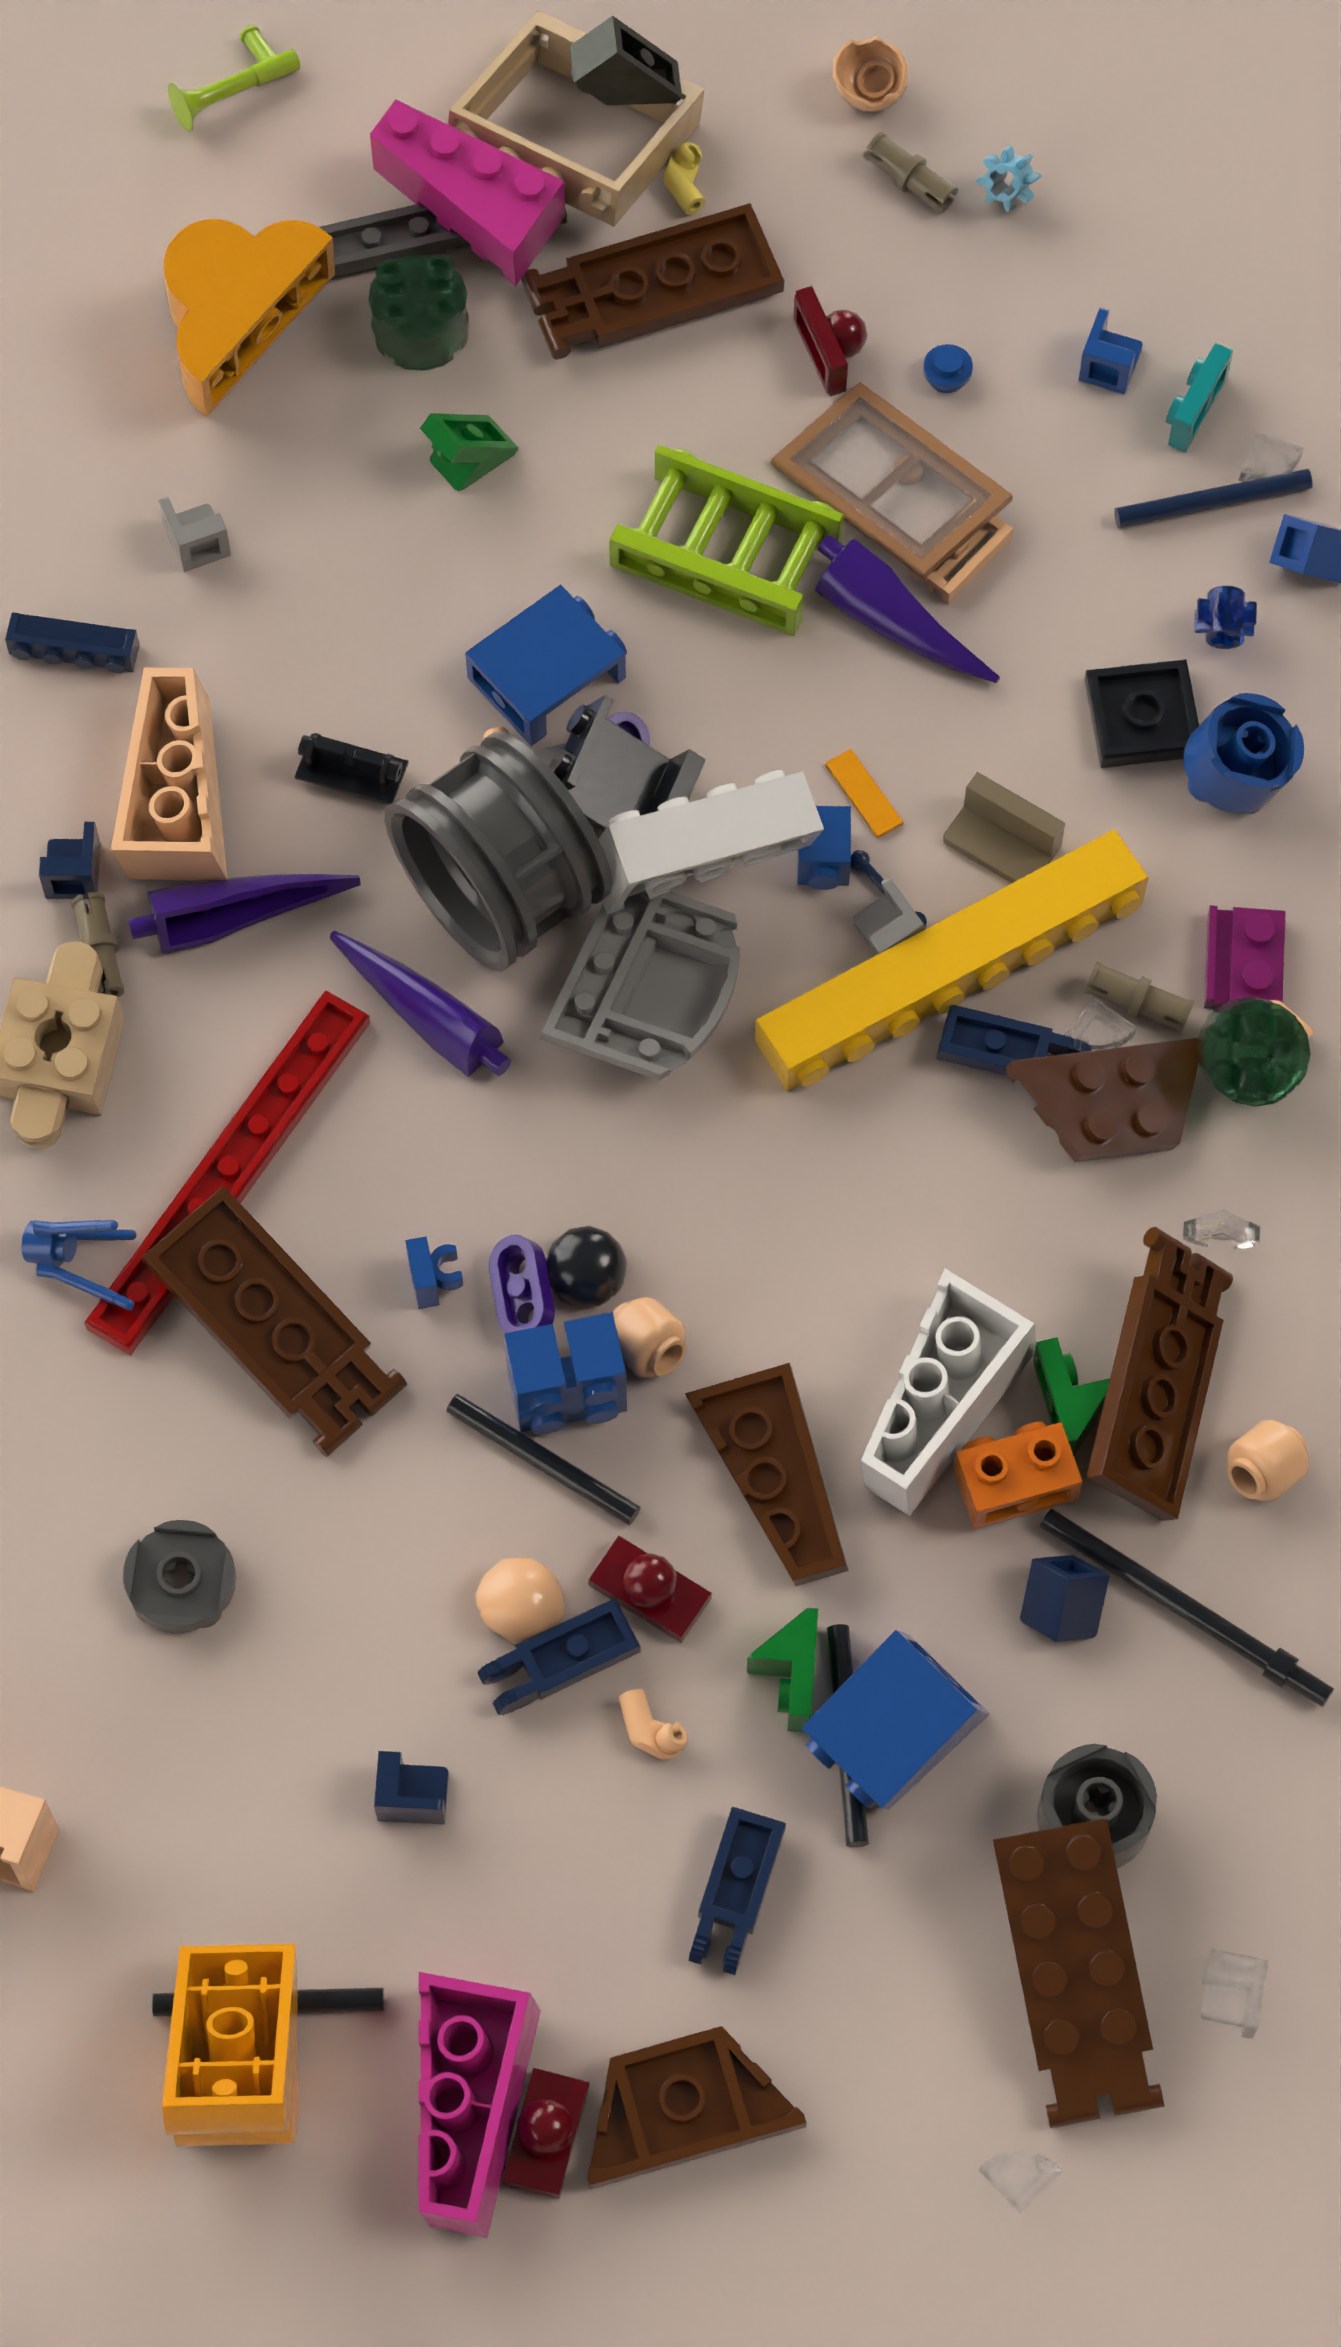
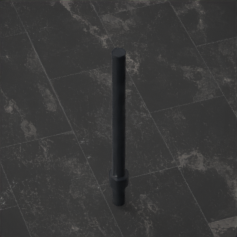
[1040,1508,1334,1708]

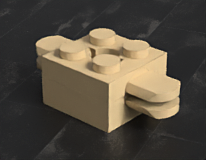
[0,942,126,1149]

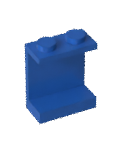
[465,584,627,746]

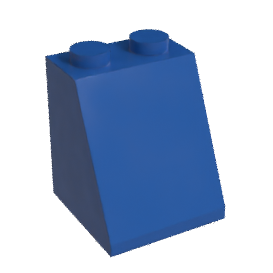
[801,1630,990,1810]

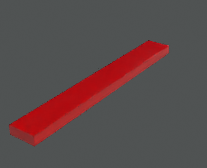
[84,990,370,1356]

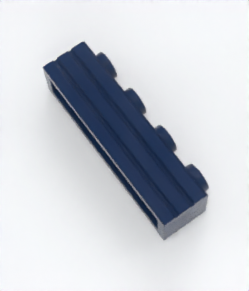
[5,612,140,673]

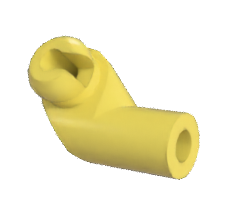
[663,142,706,215]

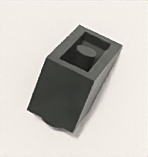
[570,16,682,106]

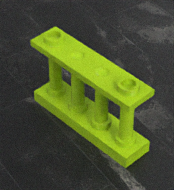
[609,444,843,636]

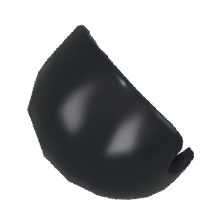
[546,1226,627,1309]

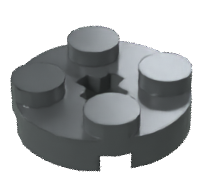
[123,1520,236,1633]

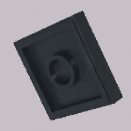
[1084,659,1199,768]

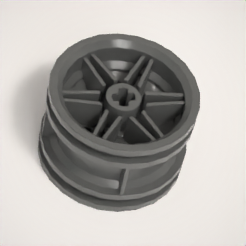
[384,731,613,972]

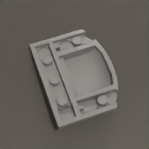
[540,891,740,1081]

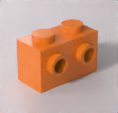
[953,1422,1083,1530]

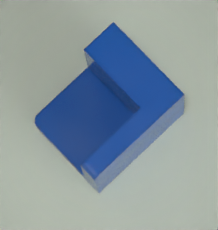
[1078,307,1143,394]
[1269,514,1341,583]

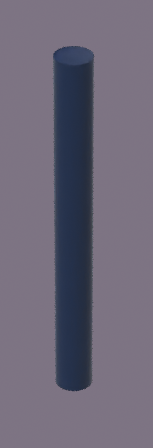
[1114,469,1313,528]

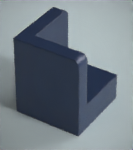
[39,821,101,899]
[1020,1555,1110,1642]
[374,1751,449,1825]

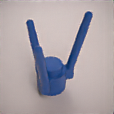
[21,1220,137,1310]

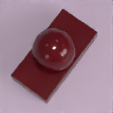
[793,286,868,397]
[588,1535,712,1643]
[503,2067,590,2199]

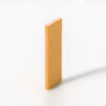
[825,749,904,839]

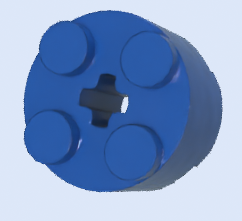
[1184,693,1304,814]

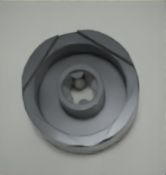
[1037,1744,1157,1868]

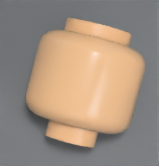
[613,1297,687,1378]
[1227,1420,1309,1502]

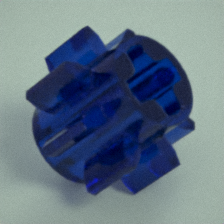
[1194,586,1257,649]

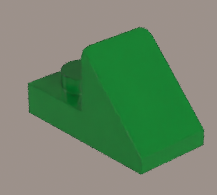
[420,413,519,491]
[1032,1337,1110,1456]
[747,1608,818,1732]

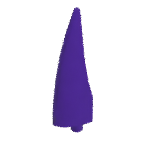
[814,535,1000,683]
[128,874,361,953]
[330,930,511,1077]

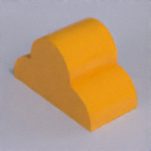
[163,219,335,417]
[162,1943,299,2147]

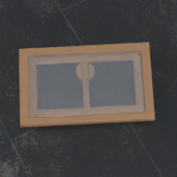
[771,382,1012,579]

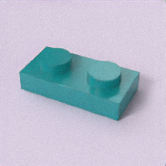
[1165,343,1233,453]

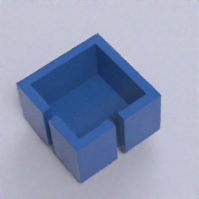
[504,1312,627,1434]

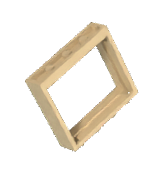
[448,10,705,227]

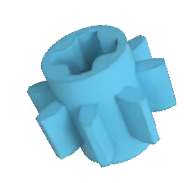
[977,146,1041,211]

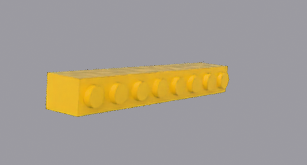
[755,829,1148,1091]

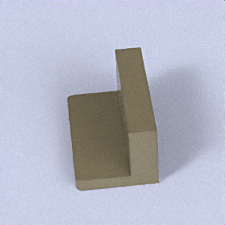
[943,772,1065,883]

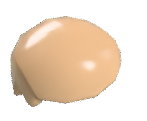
[833,36,908,112]
[475,1557,566,1646]

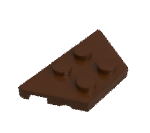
[1005,1037,1203,1162]
[587,2026,806,2190]

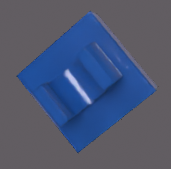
[405,1236,463,1309]

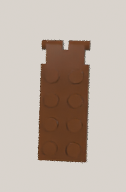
[521,203,784,359]
[142,1186,408,1457]
[1086,1227,1233,1521]
[993,1818,1165,2128]

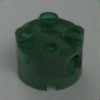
[368,254,470,371]
[1196,996,1311,1107]

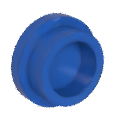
[923,344,973,393]

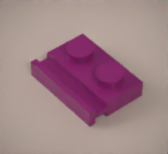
[1204,905,1286,1011]

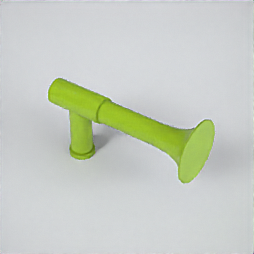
[168,25,301,131]

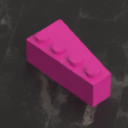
[370,99,565,287]
[418,1972,541,2238]

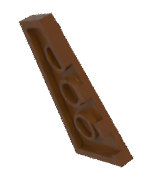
[685,1363,849,1586]

